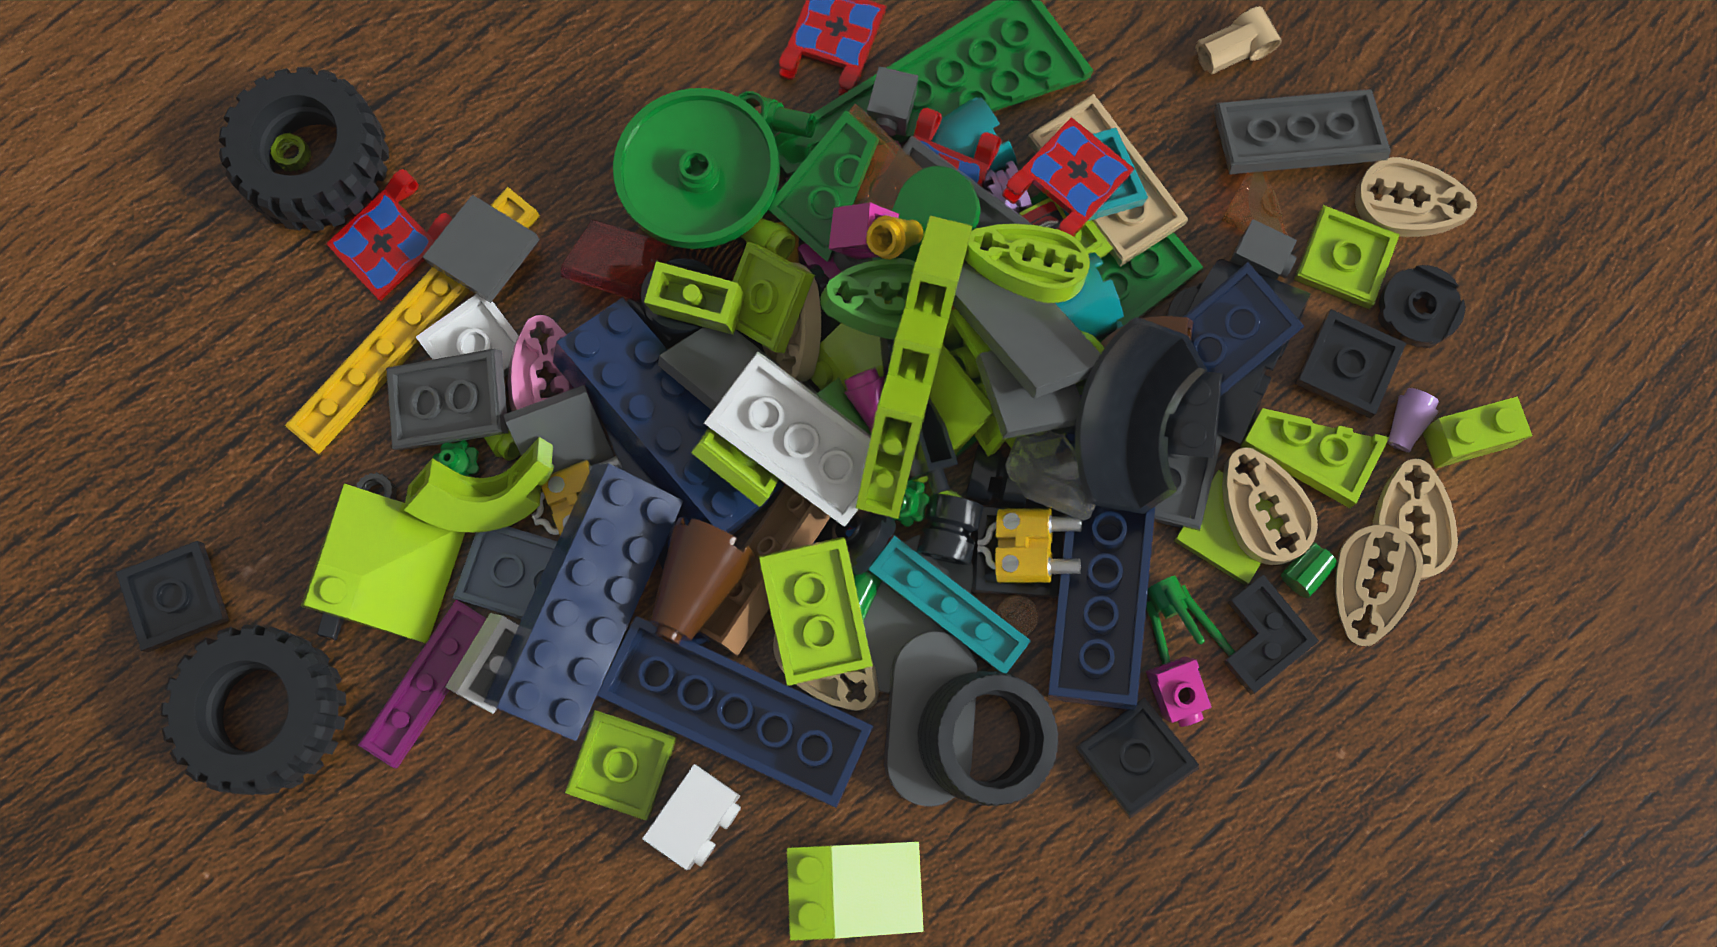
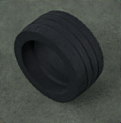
[918,671,1058,806]

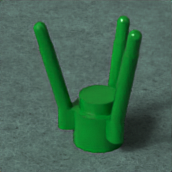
[1146,575,1235,665]

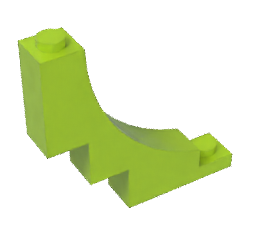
[856,216,972,519]

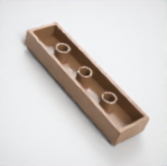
[698,484,831,656]

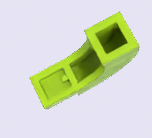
[404,437,554,533]

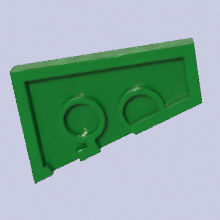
[768,110,879,262]

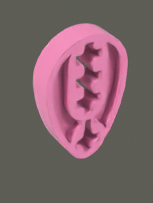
[508,315,574,412]

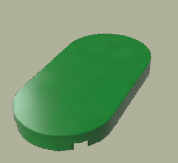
[872,166,981,262]

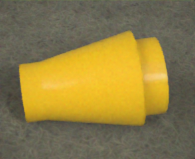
[866,216,924,259]

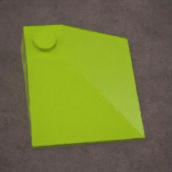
[301,484,465,644]

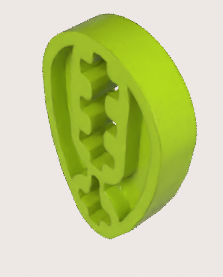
[965,224,1090,303]

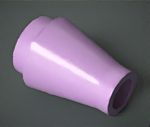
[1387,388,1439,452]

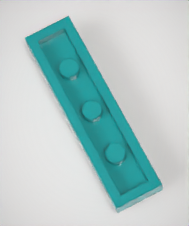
[868,536,1031,673]

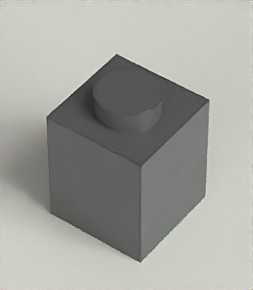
[867,66,918,136]
[1230,219,1297,280]

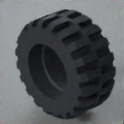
[218,67,389,231]
[160,624,347,795]

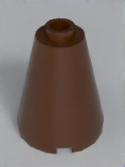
[651,518,756,645]

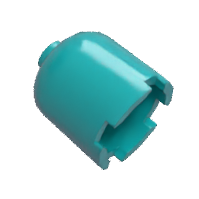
[931,97,1018,173]
[1055,252,1124,339]

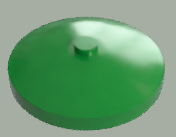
[613,88,780,249]

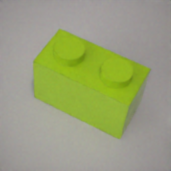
[644,261,745,335]
[1423,396,1532,469]

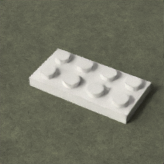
[704,351,871,527]

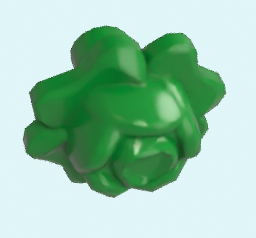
[432,440,480,477]
[891,481,930,527]

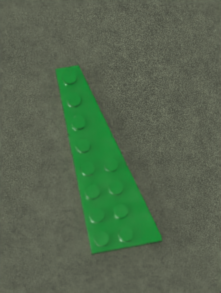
[775,0,1093,178]

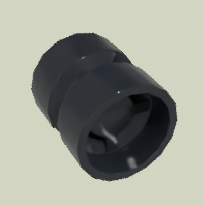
[966,445,1035,509]
[916,493,984,566]

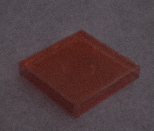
[561,219,668,301]

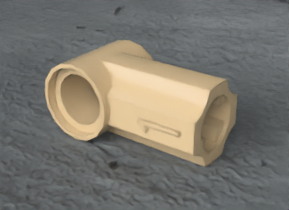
[1196,6,1282,74]

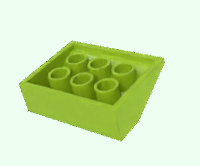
[811,293,994,483]

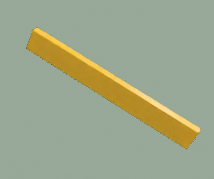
[285,187,540,454]

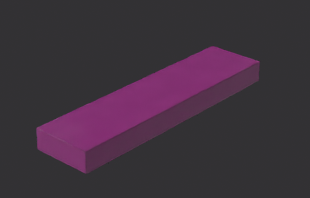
[358,599,487,769]

